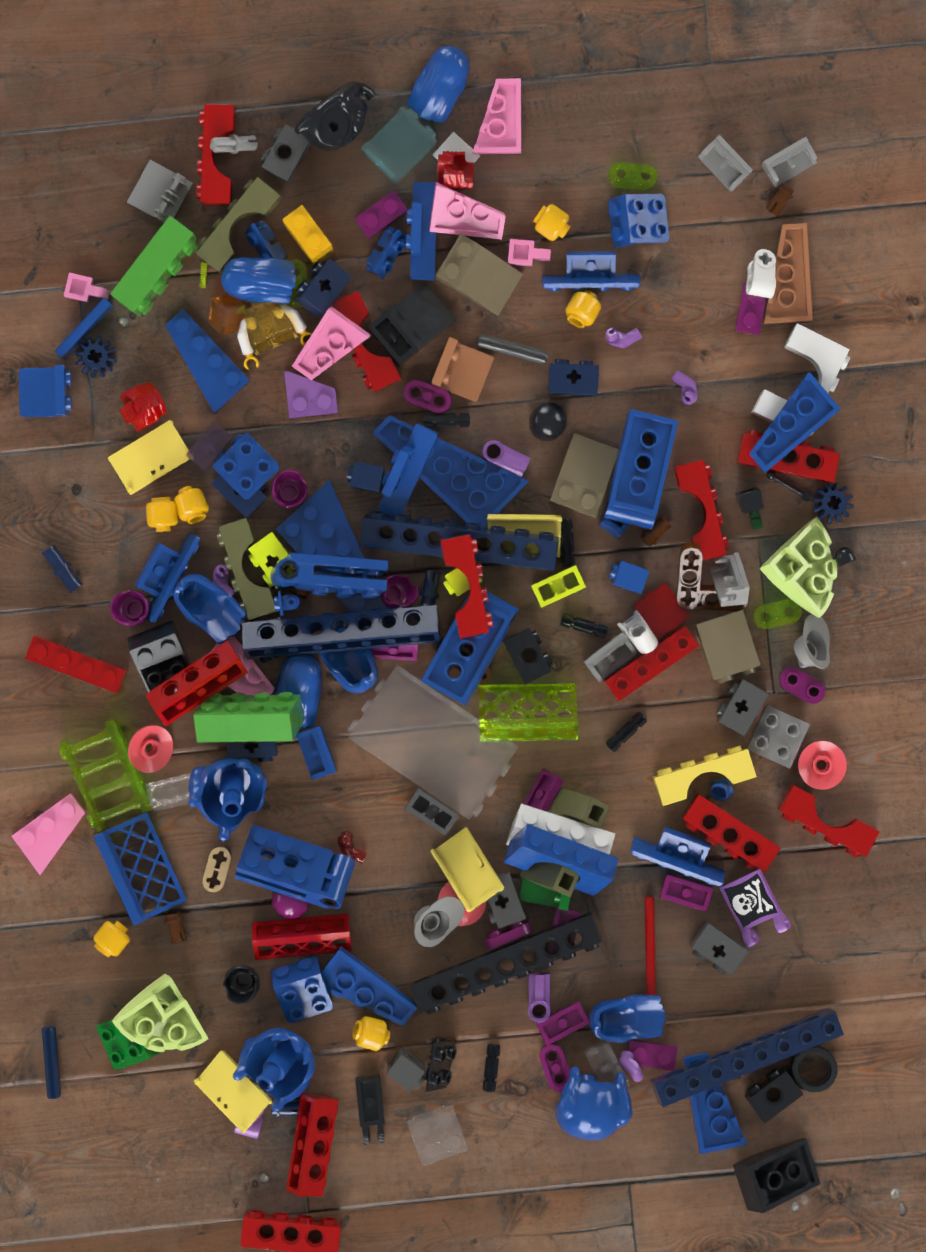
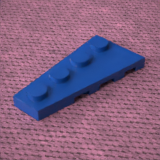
[165,309,250,414]
[749,372,841,473]
[321,946,418,1026]
[682,1052,748,1154]

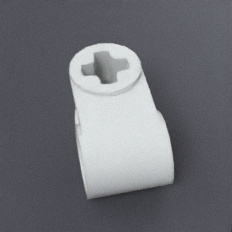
[746,249,776,299]
[617,610,658,654]

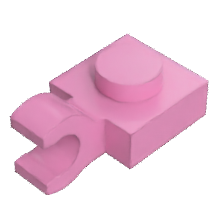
[508,239,551,266]
[64,273,110,303]

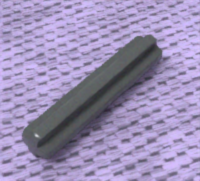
[477,334,548,365]

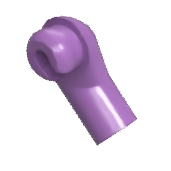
[605,328,642,349]
[671,370,698,405]
[213,564,236,598]
[619,1051,644,1082]

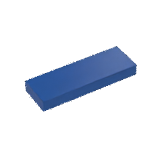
[55,298,114,360]

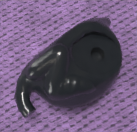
[294,81,376,151]

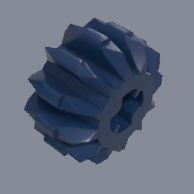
[75,336,117,378]
[812,482,854,524]

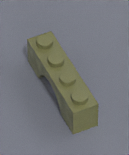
[196,177,282,274]
[216,518,277,620]

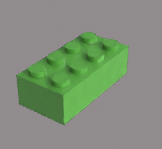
[110,216,198,317]
[193,692,304,742]

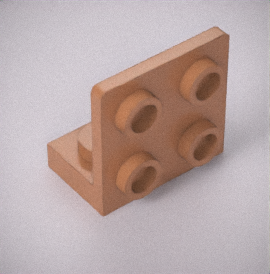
[431,337,494,402]

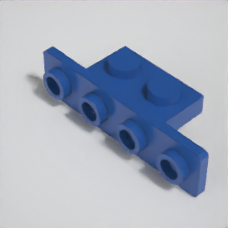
[406,182,436,281]
[542,251,640,291]
[378,423,438,517]
[135,532,200,623]
[630,826,725,887]

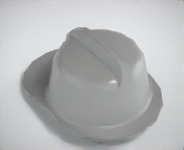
[794,614,830,669]
[414,896,464,947]

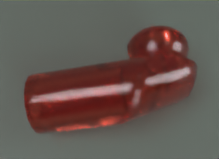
[337,831,367,864]

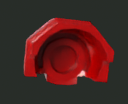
[437,151,474,191]
[119,382,167,432]

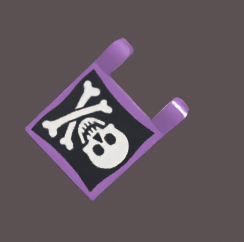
[719,869,791,947]

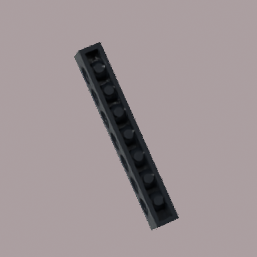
[409,912,602,1014]

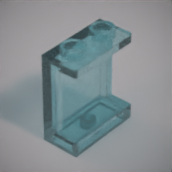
[361,106,437,185]

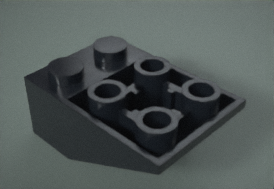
[368,283,456,367]
[127,620,191,692]

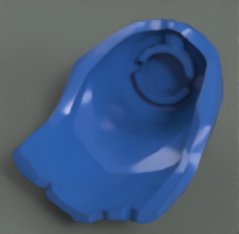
[407,46,470,123]
[221,257,296,304]
[173,574,246,644]
[319,628,378,693]
[274,654,322,728]
[590,994,665,1043]

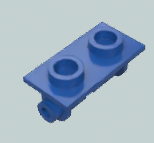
[245,220,288,260]
[365,227,406,280]
[274,591,301,616]

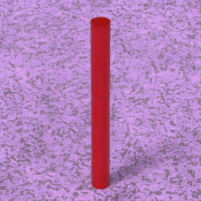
[644,896,656,995]

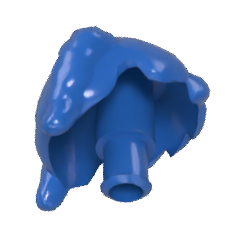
[188,757,267,841]
[233,1028,315,1112]
[555,1066,633,1141]

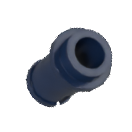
[272,1101,300,1119]

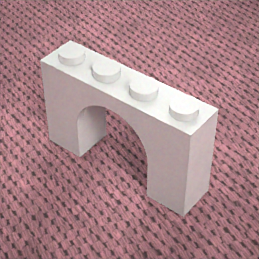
[751,323,850,436]
[506,804,615,855]

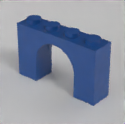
[504,824,619,896]

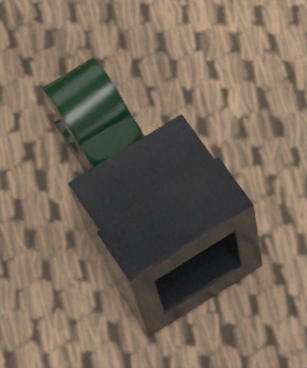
[735,487,764,530]

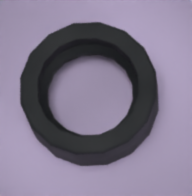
[790,1045,838,1092]

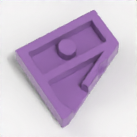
[284,371,338,419]

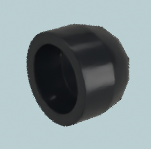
[835,547,856,567]

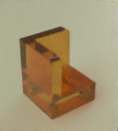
[208,294,245,335]

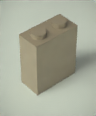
[694,610,761,683]

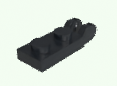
[355,1075,385,1145]

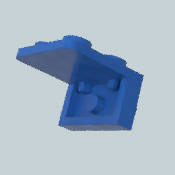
[608,194,669,248]
[19,365,72,417]
[212,432,279,500]
[271,956,333,1023]

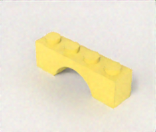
[653,745,757,806]

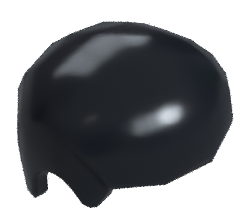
[529,402,567,441]
[223,964,260,1004]

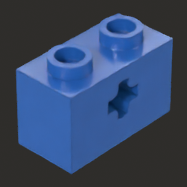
[608,561,649,594]

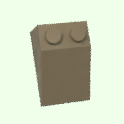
[436,233,523,316]
[549,433,619,518]

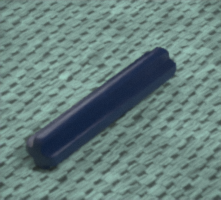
[42,1026,61,1099]

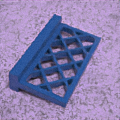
[93,812,187,926]

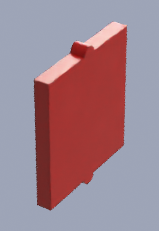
[633,582,690,640]

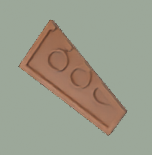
[763,223,813,324]

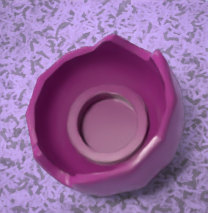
[271,469,308,509]
[380,574,419,609]
[110,590,150,627]
[272,892,310,919]

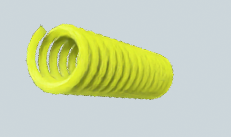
[199,262,208,288]

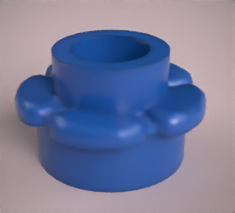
[710,778,734,801]

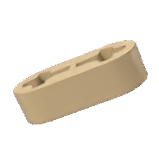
[203,846,232,892]

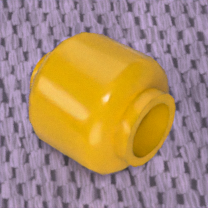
[533,204,571,241]
[565,290,601,328]
[173,486,209,524]
[146,497,178,532]
[93,921,130,958]
[352,1016,390,1051]

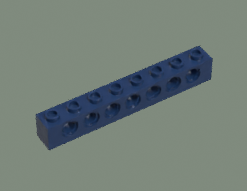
[360,511,559,571]
[242,604,441,660]
[650,1008,844,1107]

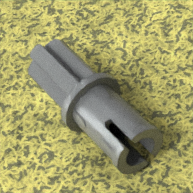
[210,134,258,154]

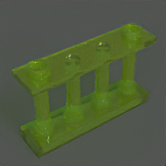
[58,718,155,832]

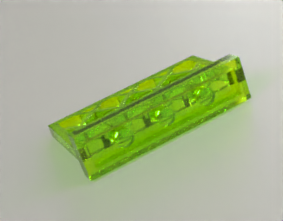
[478,683,578,742]

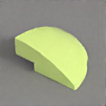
[759,517,837,618]
[112,974,209,1052]

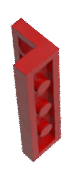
[252,914,352,960]

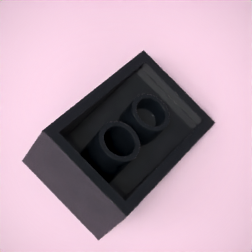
[733,1138,821,1213]

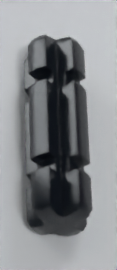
[422,413,470,428]
[560,518,575,566]
[560,614,608,638]
[606,712,647,752]
[482,1044,500,1092]

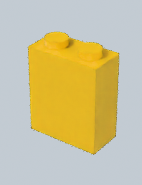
[282,205,334,265]

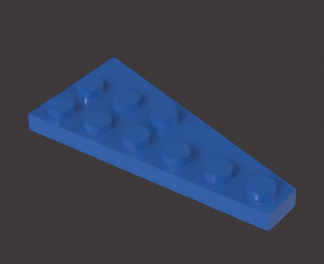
[373,415,529,528]
[276,480,387,630]

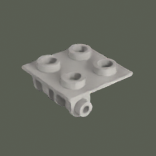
[127,160,193,222]
[747,705,810,769]

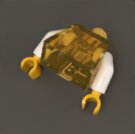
[237,302,312,370]

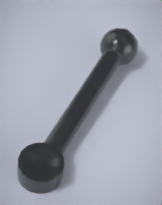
[767,470,812,501]

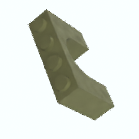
[519,788,610,897]

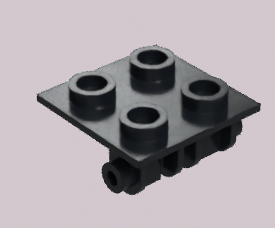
[425,1037,457,1092]

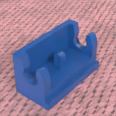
[296,725,337,780]

